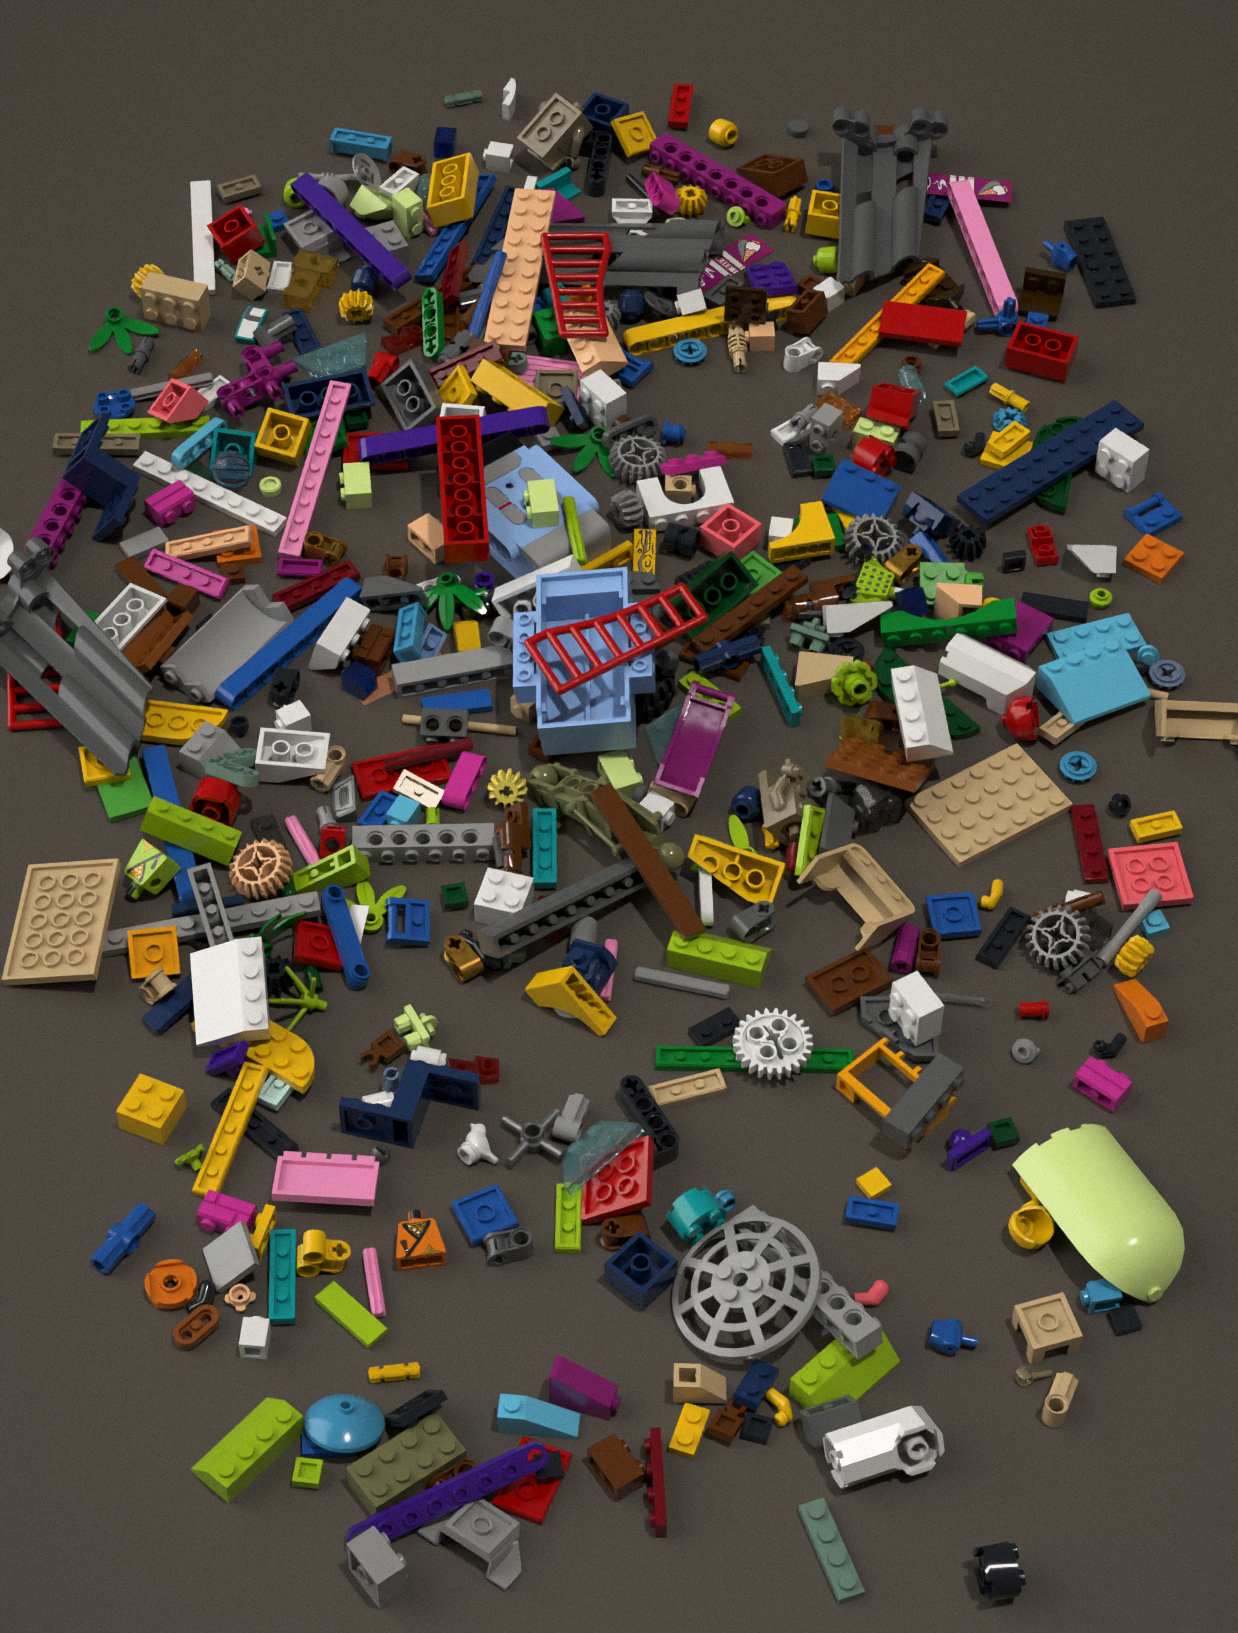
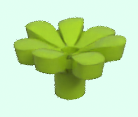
[174,1143,205,1171]

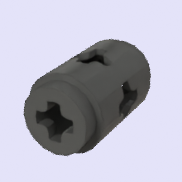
[437,329,477,365]

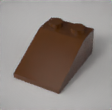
[736,153,809,198]

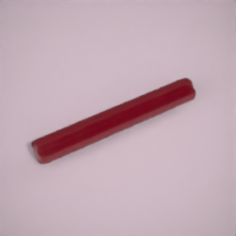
[383,737,473,771]

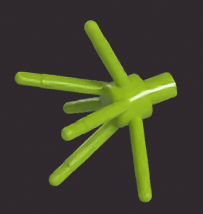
[268,966,327,1031]

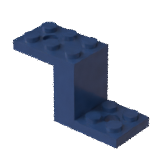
[62,412,141,542]
[339,1059,481,1149]

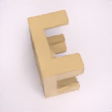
[1011,1292,1083,1365]

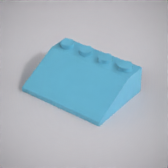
[1037,639,1151,726]

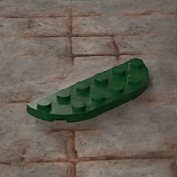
[1033,416,1082,513]
[873,646,981,740]

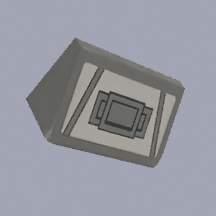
[332,775,357,822]

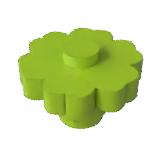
[831,660,877,706]

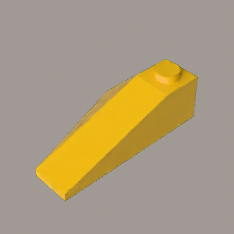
[688,834,786,904]

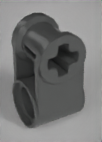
[729,901,775,943]
[483,1227,534,1266]

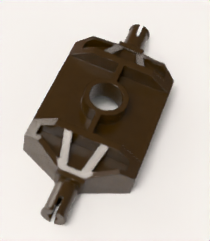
[903,258,965,310]

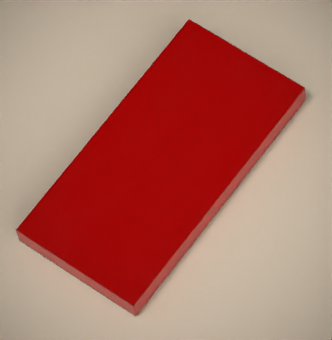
[878,300,967,347]
[351,743,451,802]

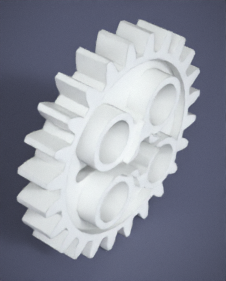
[733,1008,813,1080]

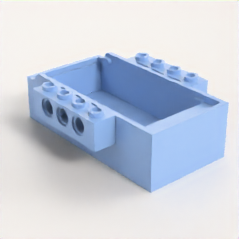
[513,567,656,756]

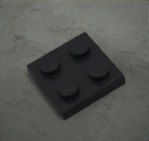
[384,1389,447,1429]

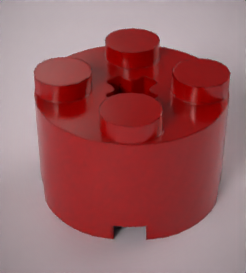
[851,435,897,478]
[188,776,242,826]

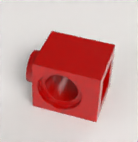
[320,825,347,858]

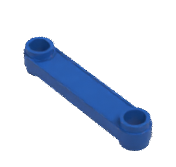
[320,885,371,990]

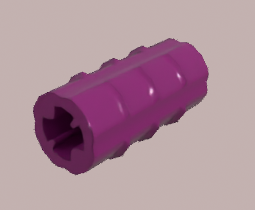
[891,923,920,974]

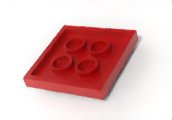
[581,1135,654,1225]

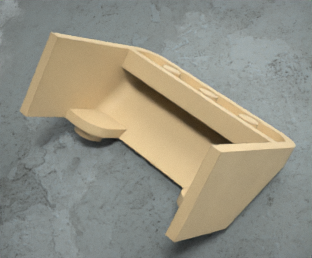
[1155,699,1238,744]
[797,843,915,951]

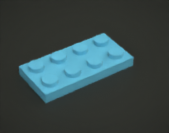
[1045,613,1147,660]

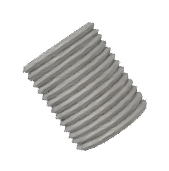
[569,916,598,948]

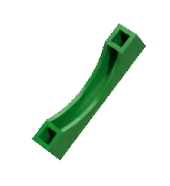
[880,598,1018,648]

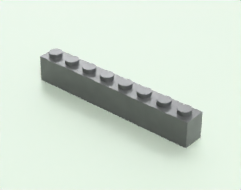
[476,858,647,959]

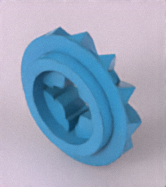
[673,339,707,365]
[992,406,1027,432]
[1060,751,1097,783]

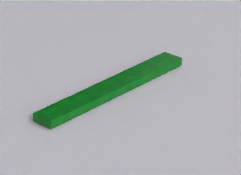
[655,1045,853,1074]

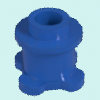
[662,419,686,445]

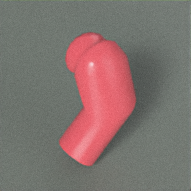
[854,1280,889,1306]

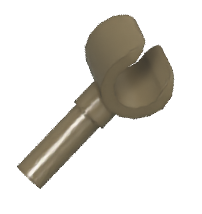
[1014,1366,1053,1387]

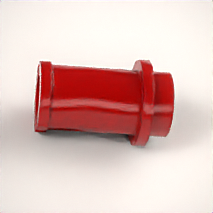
[1019,999,1049,1019]

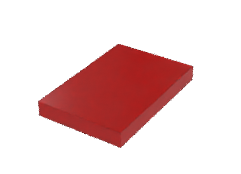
[492,1436,573,1526]

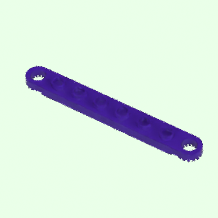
[346,1441,549,1543]

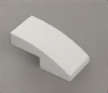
[502,78,516,121]

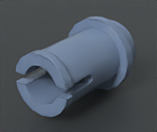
[382,1067,399,1095]

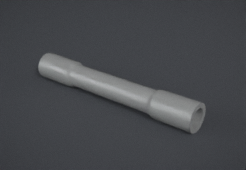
[1095,889,1162,967]

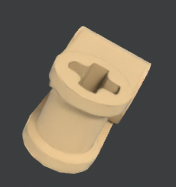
[139,966,177,1005]

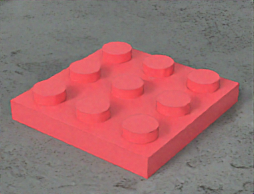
[1107,842,1194,910]

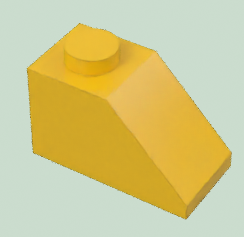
[452,620,481,652]

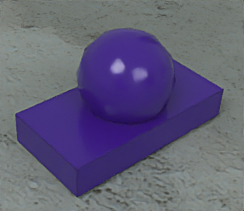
[205,1040,250,1077]
[945,1127,992,1172]

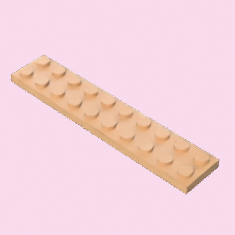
[484,188,556,351]

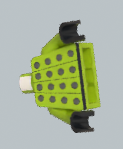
[842,543,905,604]

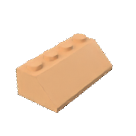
[563,310,629,377]

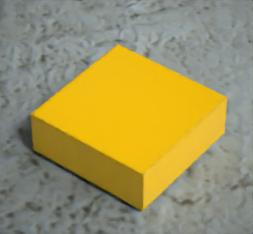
[856,1167,892,1200]

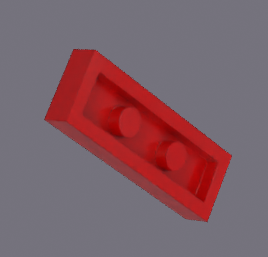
[668,83,694,129]

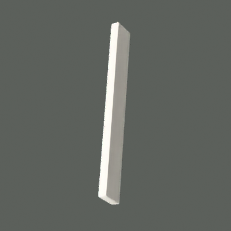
[190,180,216,295]

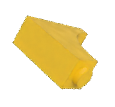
[768,501,835,564]
[525,966,617,1036]

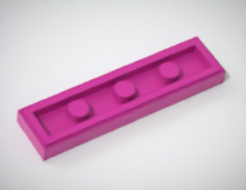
[144,549,231,601]

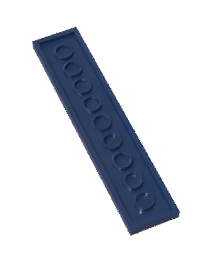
[957,400,1144,526]

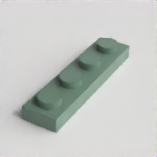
[798,1497,865,1605]

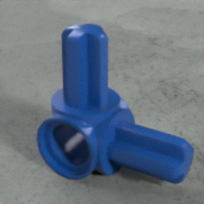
[977,297,1018,337]

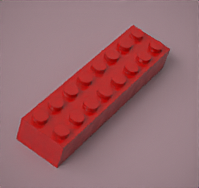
[436,415,490,563]

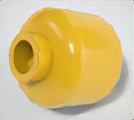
[709,119,738,147]

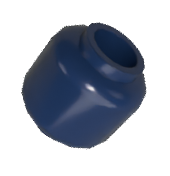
[350,266,379,296]
[618,290,645,320]
[731,786,762,820]

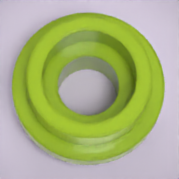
[1090,588,1112,609]

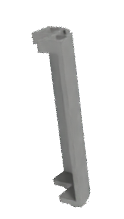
[160,584,295,703]

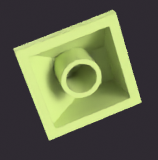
[350,185,393,220]

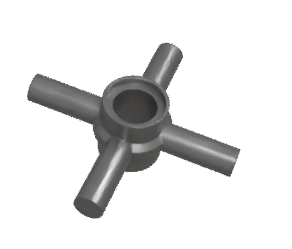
[501,1108,566,1166]

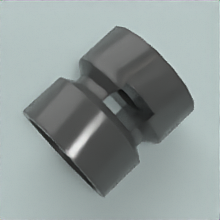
[894,431,927,472]

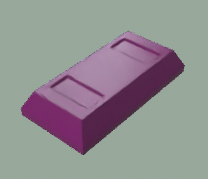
[277,557,324,578]

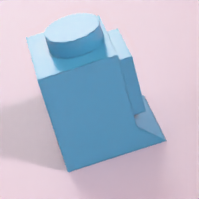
[1080,1279,1123,1315]

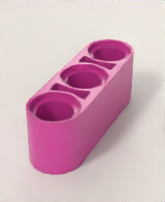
[645,173,680,215]
[442,751,487,811]

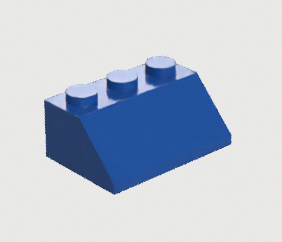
[821,459,902,520]

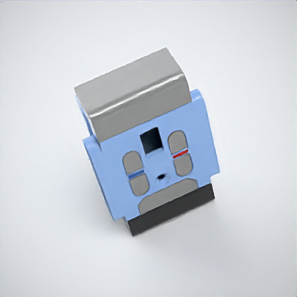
[436,431,611,579]

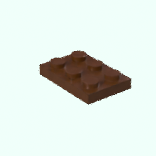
[805,948,893,1016]

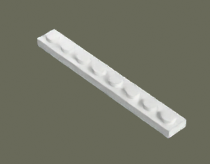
[133,451,287,537]

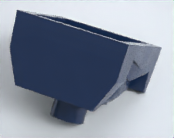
[901,491,961,536]
[561,938,618,996]

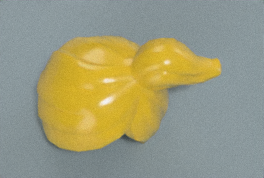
[1008,1196,1054,1250]

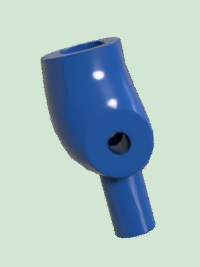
[1043,239,1079,272]
[928,1319,979,1354]

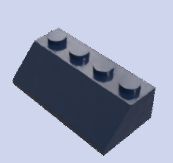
[282,368,376,419]

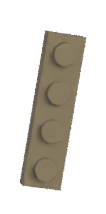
[53,433,141,455]

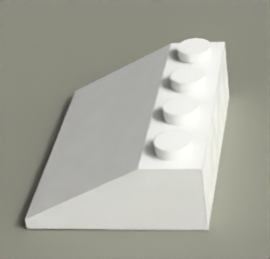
[190,937,271,1047]

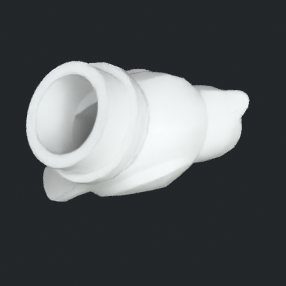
[458,1123,499,1165]

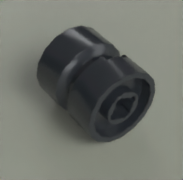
[663,522,700,557]

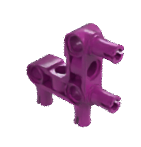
[216,339,298,420]

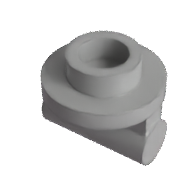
[1012,1038,1041,1063]

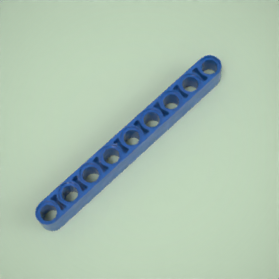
[215,577,362,710]
[141,744,196,903]

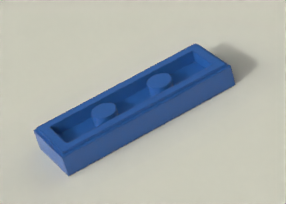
[421,689,493,714]

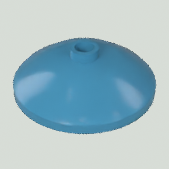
[304,1393,385,1453]

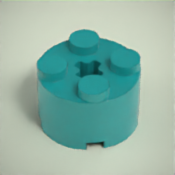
[666,1186,726,1246]

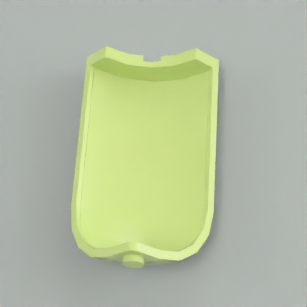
[1012,1124,1185,1303]

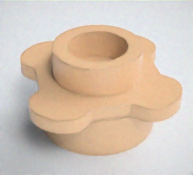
[225,1284,256,1312]

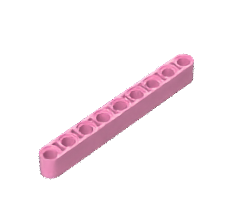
[947,180,1018,316]

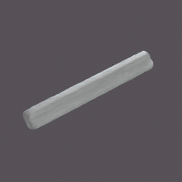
[130,372,214,401]
[635,966,730,999]

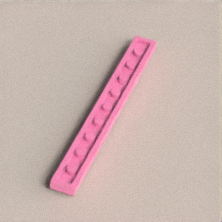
[278,380,351,559]

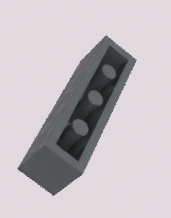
[881,1053,965,1149]

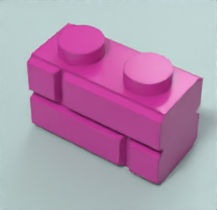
[144,480,196,528]
[1073,1056,1133,1113]
[197,1190,258,1234]

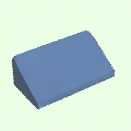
[419,622,448,659]

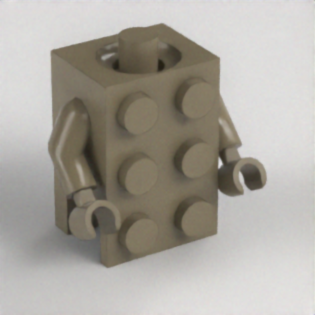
[517,93,594,172]
[758,758,828,848]

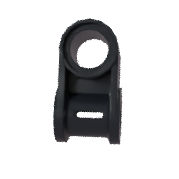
[270,667,300,709]

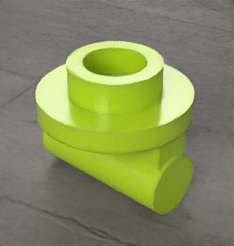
[727,206,751,227]

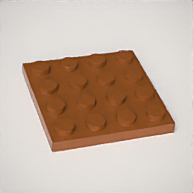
[825,737,935,793]

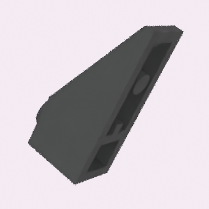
[359,575,430,612]

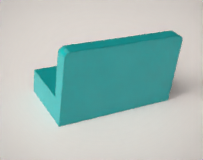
[536,166,581,201]

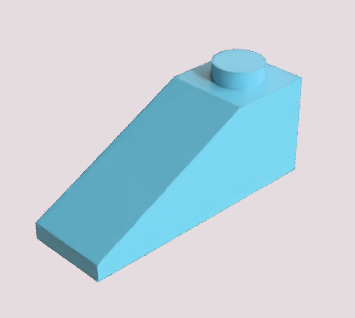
[497,1393,580,1440]

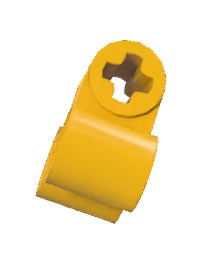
[296,1230,351,1277]

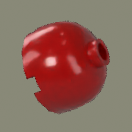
[1002,695,1039,741]

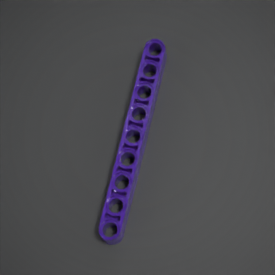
[290,172,412,291]
[358,406,550,466]

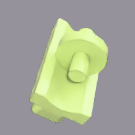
[394,1004,438,1051]

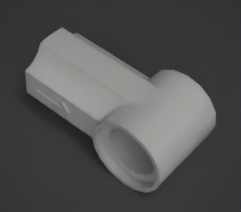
[552,1093,590,1144]

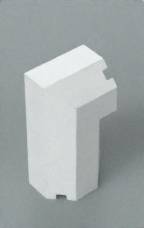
[938,633,1036,715]
[823,1406,945,1489]

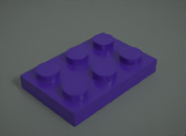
[745,261,798,297]

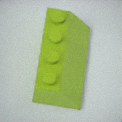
[140,796,242,866]
[666,929,772,989]
[789,1330,900,1408]
[191,1397,305,1503]

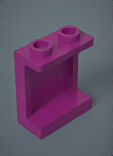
[986,599,1054,664]

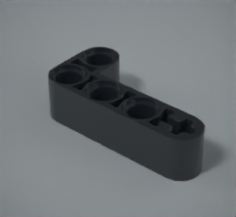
[579,130,612,198]
[620,1075,679,1171]

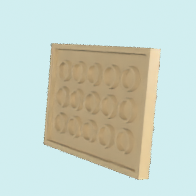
[904,743,1073,868]
[2,858,121,986]

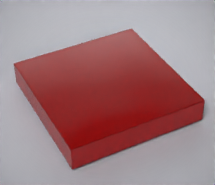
[866,408,913,436]
[294,920,343,971]

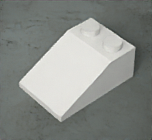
[255,727,330,783]

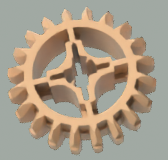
[229,838,293,901]

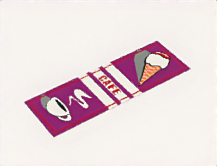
[912,172,1012,203]
[700,233,774,292]

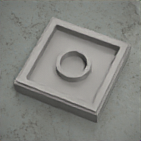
[203,1221,260,1293]

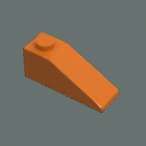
[1112,979,1169,1044]

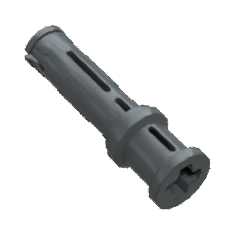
[808,776,858,797]

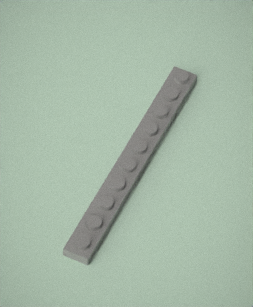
[101,891,322,958]

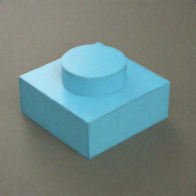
[1139,910,1170,939]

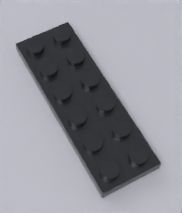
[1064,216,1136,309]

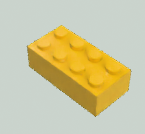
[426,152,479,228]
[470,359,565,428]

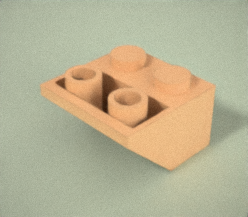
[934,583,982,619]

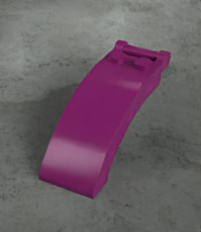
[654,680,737,799]

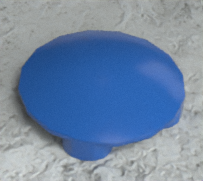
[93,389,136,419]

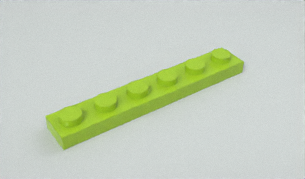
[80,415,210,439]

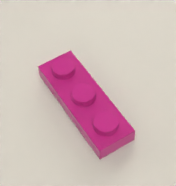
[659,451,726,476]

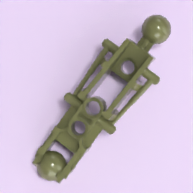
[526,762,684,872]

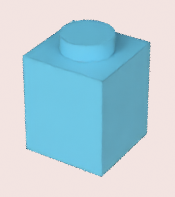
[386,795,421,825]

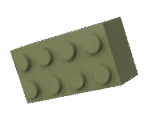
[346,1412,467,1515]

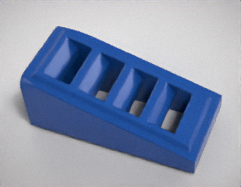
[908,531,950,563]

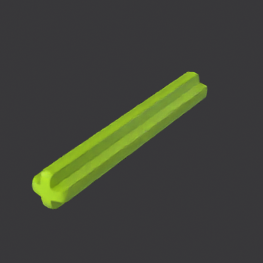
[563,496,587,565]

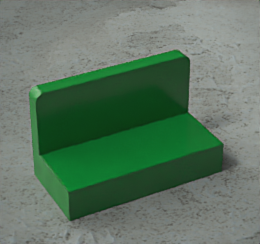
[255,213,277,259]

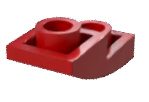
[1027,525,1059,566]

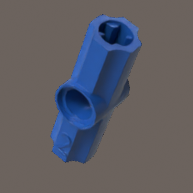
[90,1203,156,1274]

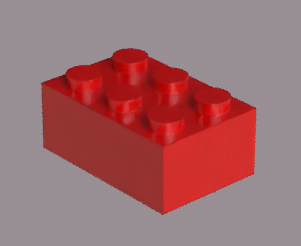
[1004,321,1079,382]

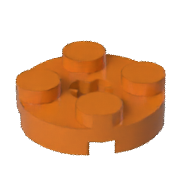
[145,1259,198,1309]

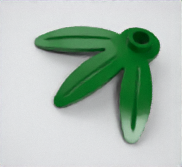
[89,307,160,354]
[550,426,616,478]
[422,572,487,630]
[246,911,307,958]

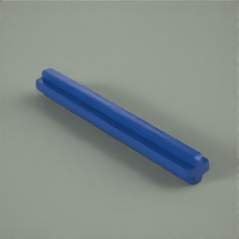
[468,250,507,339]

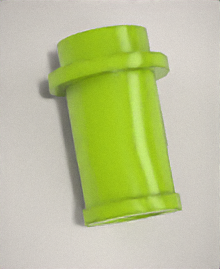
[425,807,440,824]

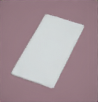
[350,905,369,944]

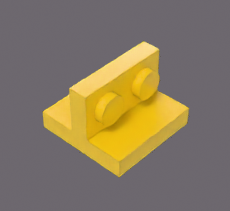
[439,365,482,406]

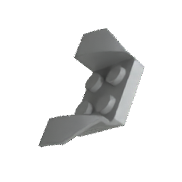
[283,210,351,266]
[417,1497,521,1590]

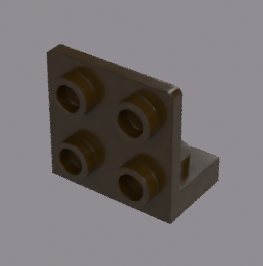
[1018,267,1067,319]
[724,285,769,325]

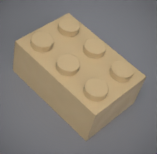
[140,272,211,332]

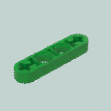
[422,287,445,361]

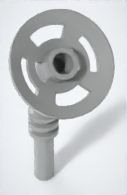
[298,153,381,190]

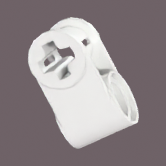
[783,337,823,373]

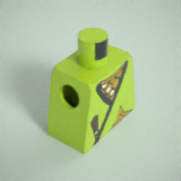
[124,838,181,899]

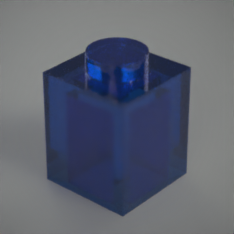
[434,127,457,159]
[895,586,929,618]
[341,660,378,701]

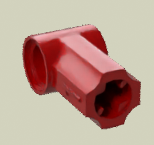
[367,351,400,391]

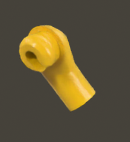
[980,879,1004,910]
[766,1388,793,1427]

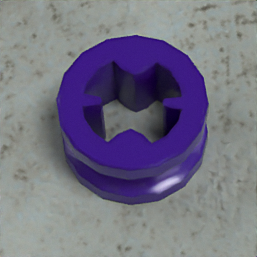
[474,571,494,593]

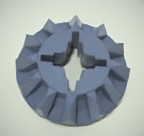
[1149,659,1185,690]

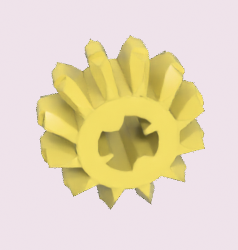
[488,768,528,809]

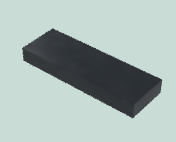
[1022,592,1089,623]
[976,906,1031,970]

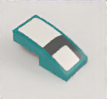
[235,306,269,345]

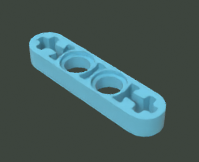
[171,417,228,469]

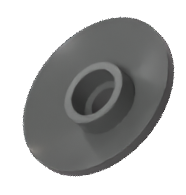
[644,291,680,317]

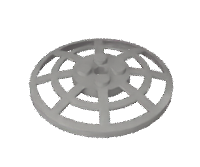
[672,1215,822,1361]

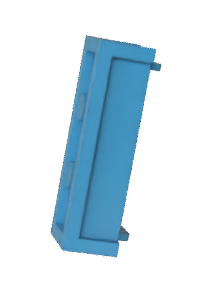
[329,127,393,162]
[393,602,427,663]

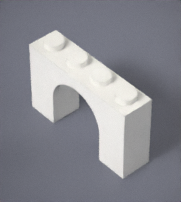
[636,466,734,531]

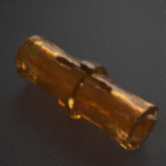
[167,349,204,381]
[709,440,752,457]

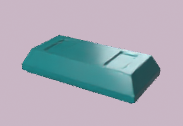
[944,366,990,398]

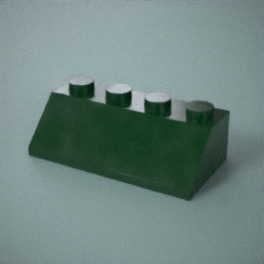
[658,550,759,641]

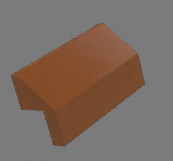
[122,606,193,674]

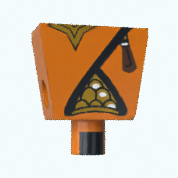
[396,1210,447,1272]

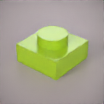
[292,1457,324,1489]

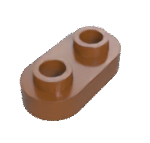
[173,1304,220,1349]

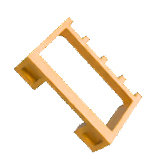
[836,1037,957,1150]

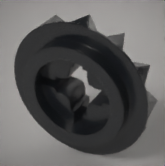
[829,638,865,662]

